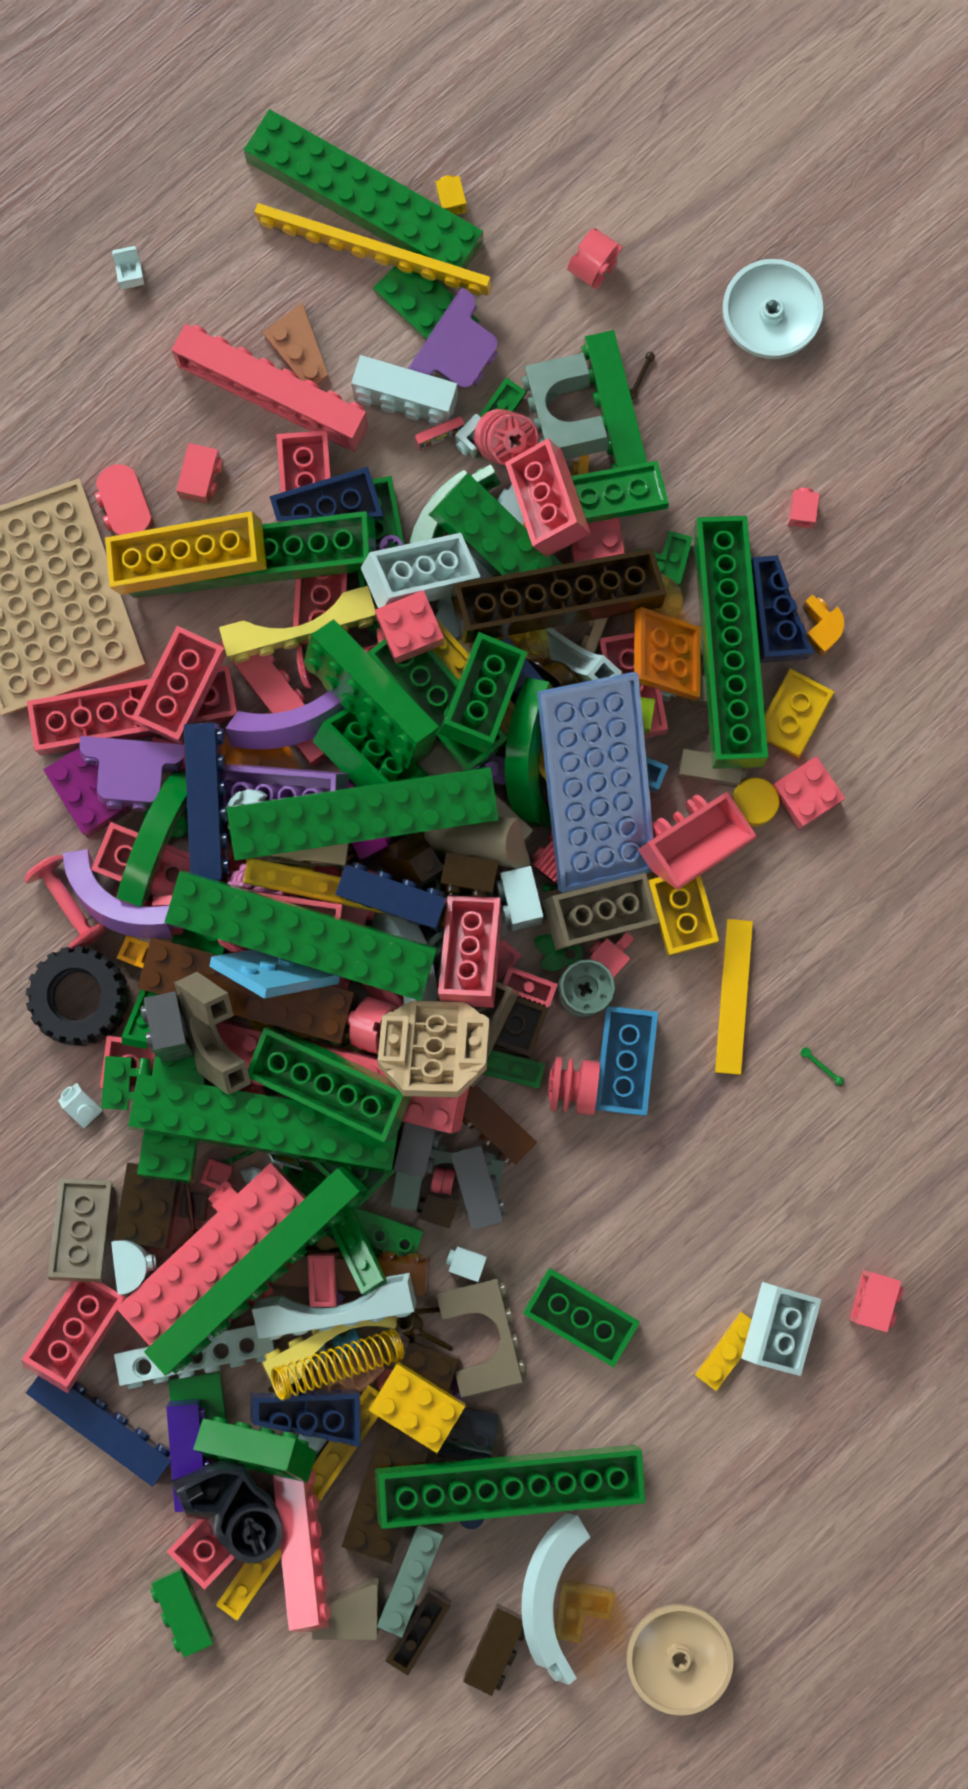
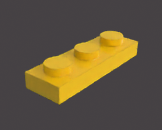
[694,1311,752,1391]

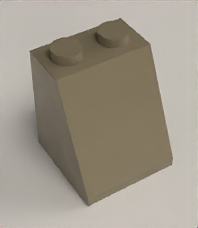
[308,1576,380,1640]

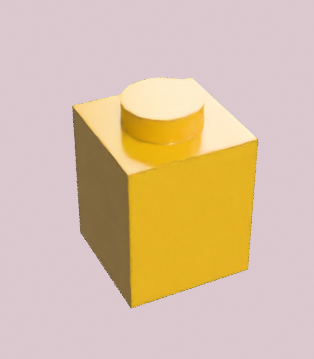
[435,175,467,215]

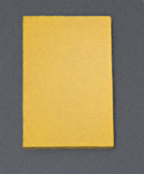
[765,668,835,759]

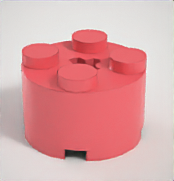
[567,228,623,290]
[347,996,399,1055]

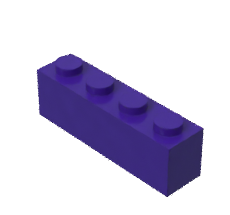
[166,1399,211,1512]

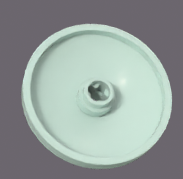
[722,259,823,359]

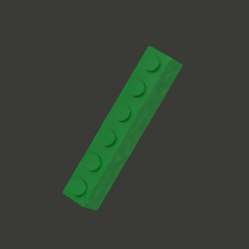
[581,330,647,469]

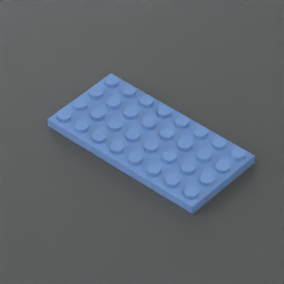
[537,672,654,893]

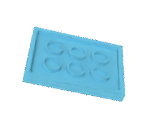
[209,950,340,999]

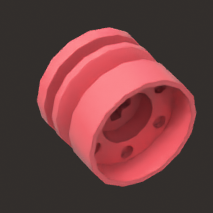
[474,409,539,466]
[547,1057,600,1116]

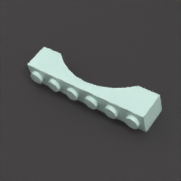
[252,1273,416,1340]

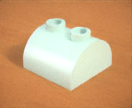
[111,1240,158,1295]

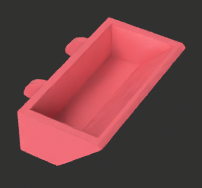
[638,791,757,890]

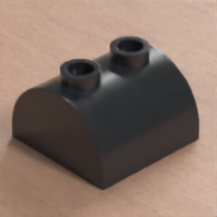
[437,1407,499,1461]

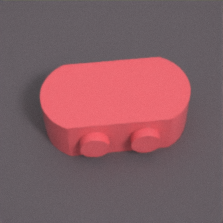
[95,464,154,536]

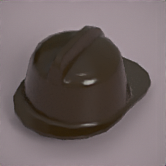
[527,659,579,688]

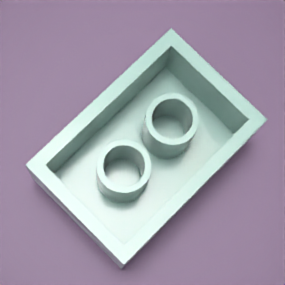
[496,866,543,931]
[741,1282,822,1376]

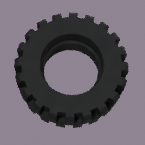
[26,946,129,1046]

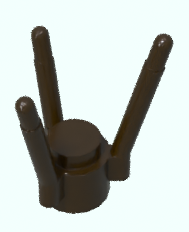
[396,1307,453,1351]

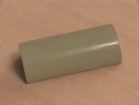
[424,817,530,869]

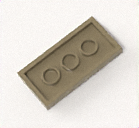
[47,1178,113,1283]

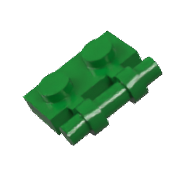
[101,1056,152,1110]

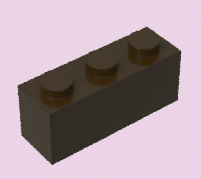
[385,1587,451,1676]
[463,1603,525,1696]

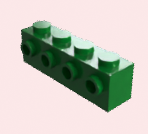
[324,1207,424,1256]

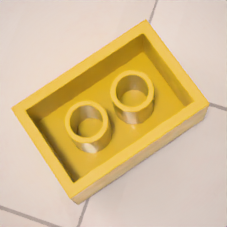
[648,875,719,957]
[369,1362,465,1453]

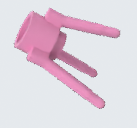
[227,856,284,896]

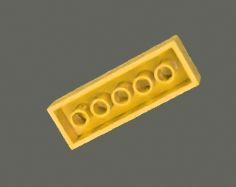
[105,511,266,595]

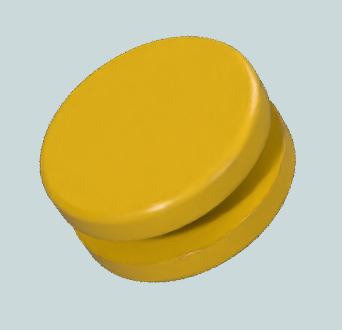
[732,778,780,827]

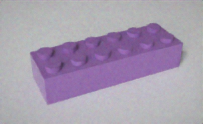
[222,763,349,807]

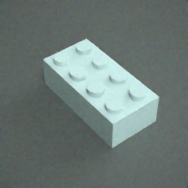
[351,355,458,426]
[361,533,480,608]

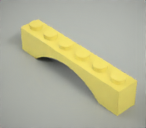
[219,586,377,663]
[261,1315,398,1386]

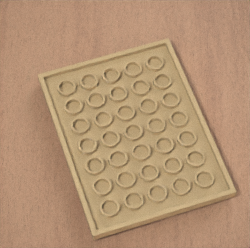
[0,478,146,717]

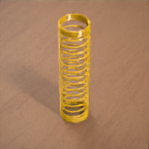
[271,1329,404,1401]

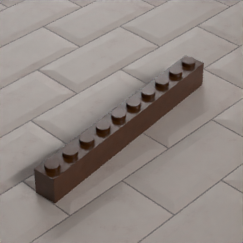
[347,980,537,1165]

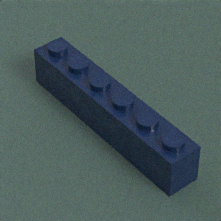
[184,723,230,881]
[26,1376,171,1487]

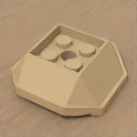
[378,1001,490,1097]

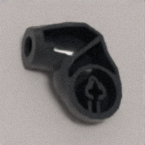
[172,1460,283,1563]

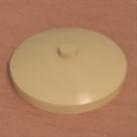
[626,1604,734,1715]

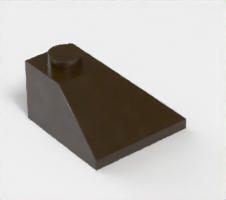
[374,832,444,889]

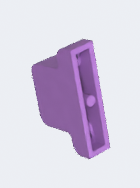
[407,288,498,388]
[80,736,185,811]

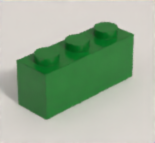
[150,1567,216,1658]

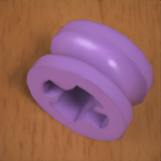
[380,535,402,550]

